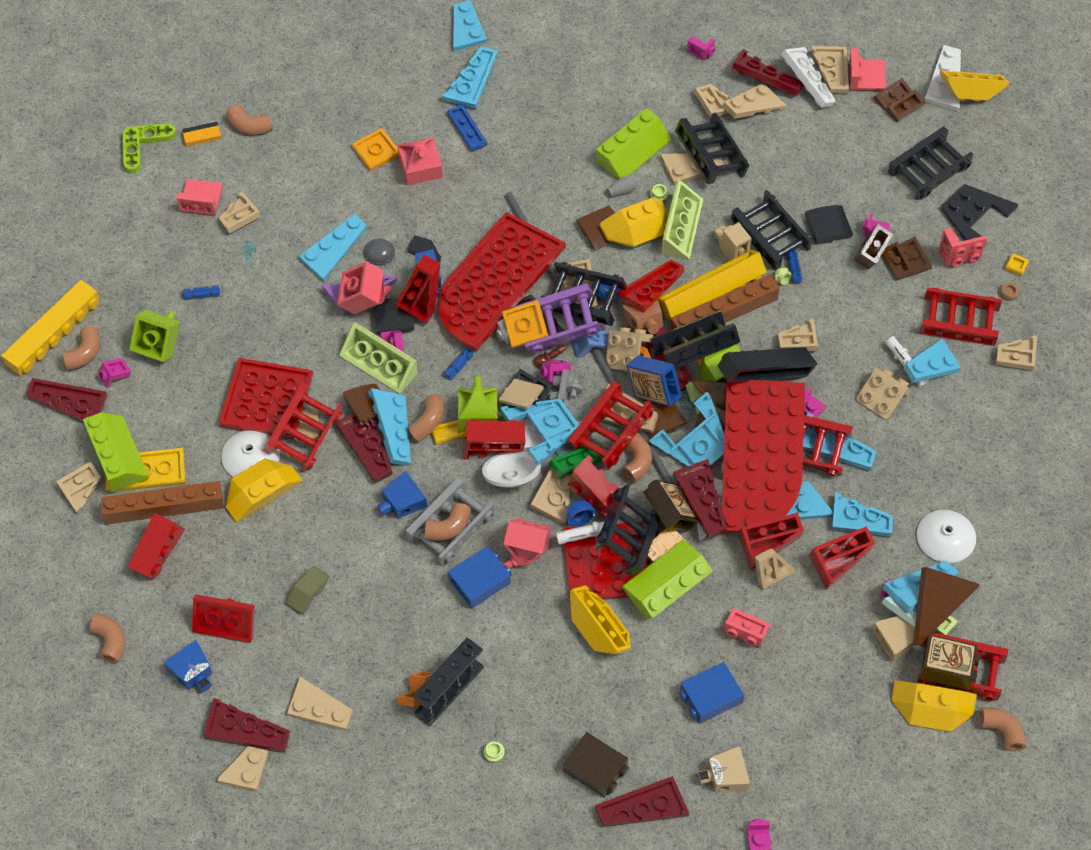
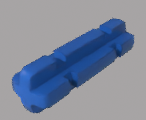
[787,250,802,284]
[183,285,220,300]
[444,348,473,380]

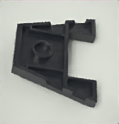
[941,184,1018,240]

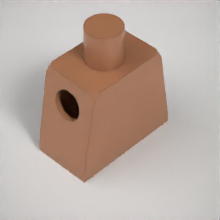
[622,299,663,334]

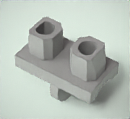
[550,370,583,409]

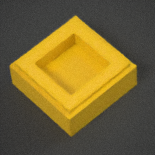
[1005,253,1029,277]

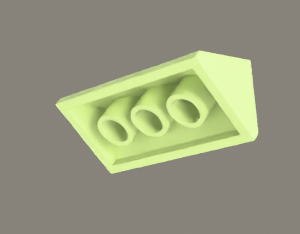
[661,180,703,259]
[339,322,418,394]

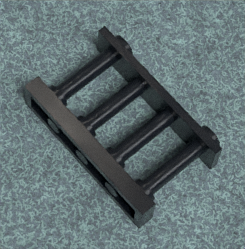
[675,112,750,184]
[888,126,973,200]
[731,190,812,271]
[540,262,627,326]
[651,310,740,369]
[594,484,660,577]
[413,637,484,726]

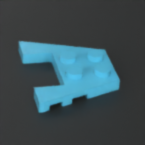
[649,392,724,467]
[501,399,579,466]

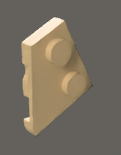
[694,84,729,118]
[219,191,261,234]
[778,319,818,351]
[995,335,1037,370]
[56,462,101,514]
[755,548,795,589]
[218,746,269,791]

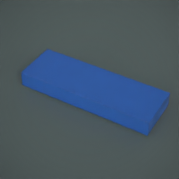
[447,104,487,152]

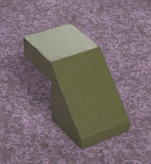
[286,566,330,613]

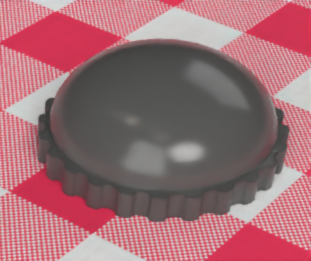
[364,238,395,266]

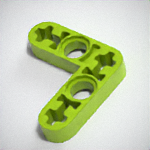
[123,124,176,174]

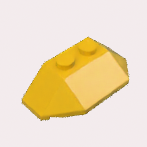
[940,70,1009,102]
[599,198,669,247]
[226,458,303,523]
[570,586,631,654]
[892,680,977,732]

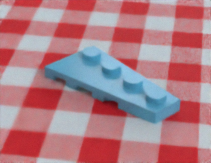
[442,46,498,109]
[299,214,367,282]
[368,388,411,466]
[803,412,877,471]
[883,561,959,613]

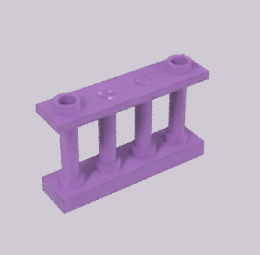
[515,283,602,353]

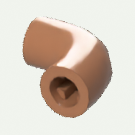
[226,105,273,135]
[63,326,100,370]
[408,394,445,442]
[623,433,653,483]
[424,503,471,541]
[90,613,125,664]
[980,707,1026,751]

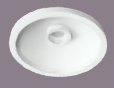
[221,430,280,477]
[482,451,541,488]
[916,510,976,564]

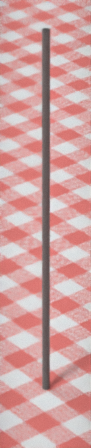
[505,192,674,483]

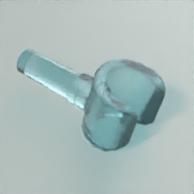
[245,241,257,267]

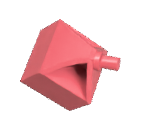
[398,137,443,185]
[337,261,391,314]
[503,518,553,569]

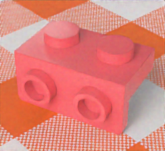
[723,608,770,647]

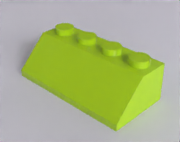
[596,108,672,180]
[83,412,149,492]
[622,540,713,619]

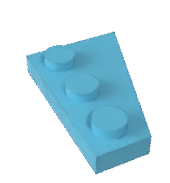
[453,0,487,51]

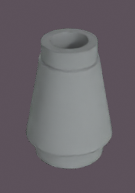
[607,175,636,197]

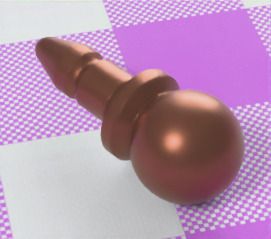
[534,345,567,369]

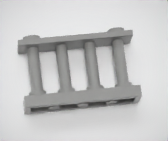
[406,477,494,566]

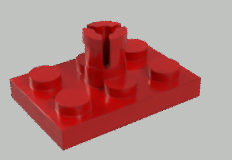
[192,594,255,643]

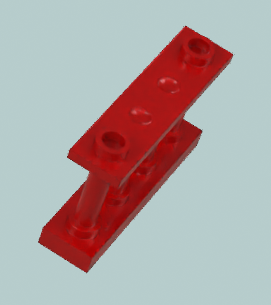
[920,287,1002,346]
[568,381,654,471]
[263,382,342,473]
[803,415,853,476]
[917,632,1009,701]

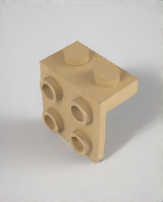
[606,327,653,371]
[857,367,912,419]

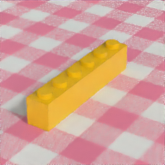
[658,250,767,320]
[1,280,100,376]

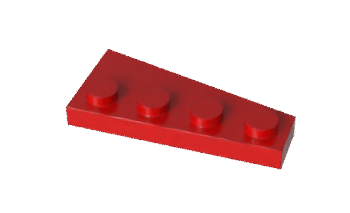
[617,260,684,312]

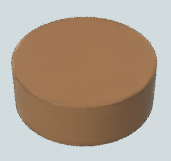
[1000,282,1020,301]

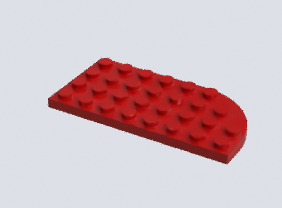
[439,212,566,352]
[722,380,805,533]

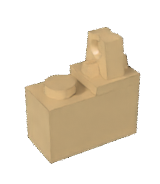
[714,222,751,261]

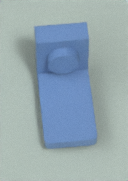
[572,330,609,357]

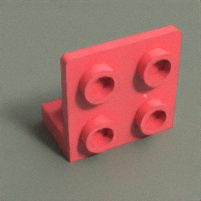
[849,48,886,91]
[177,179,223,215]
[938,228,987,267]

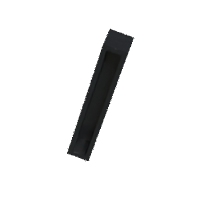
[717,347,818,383]

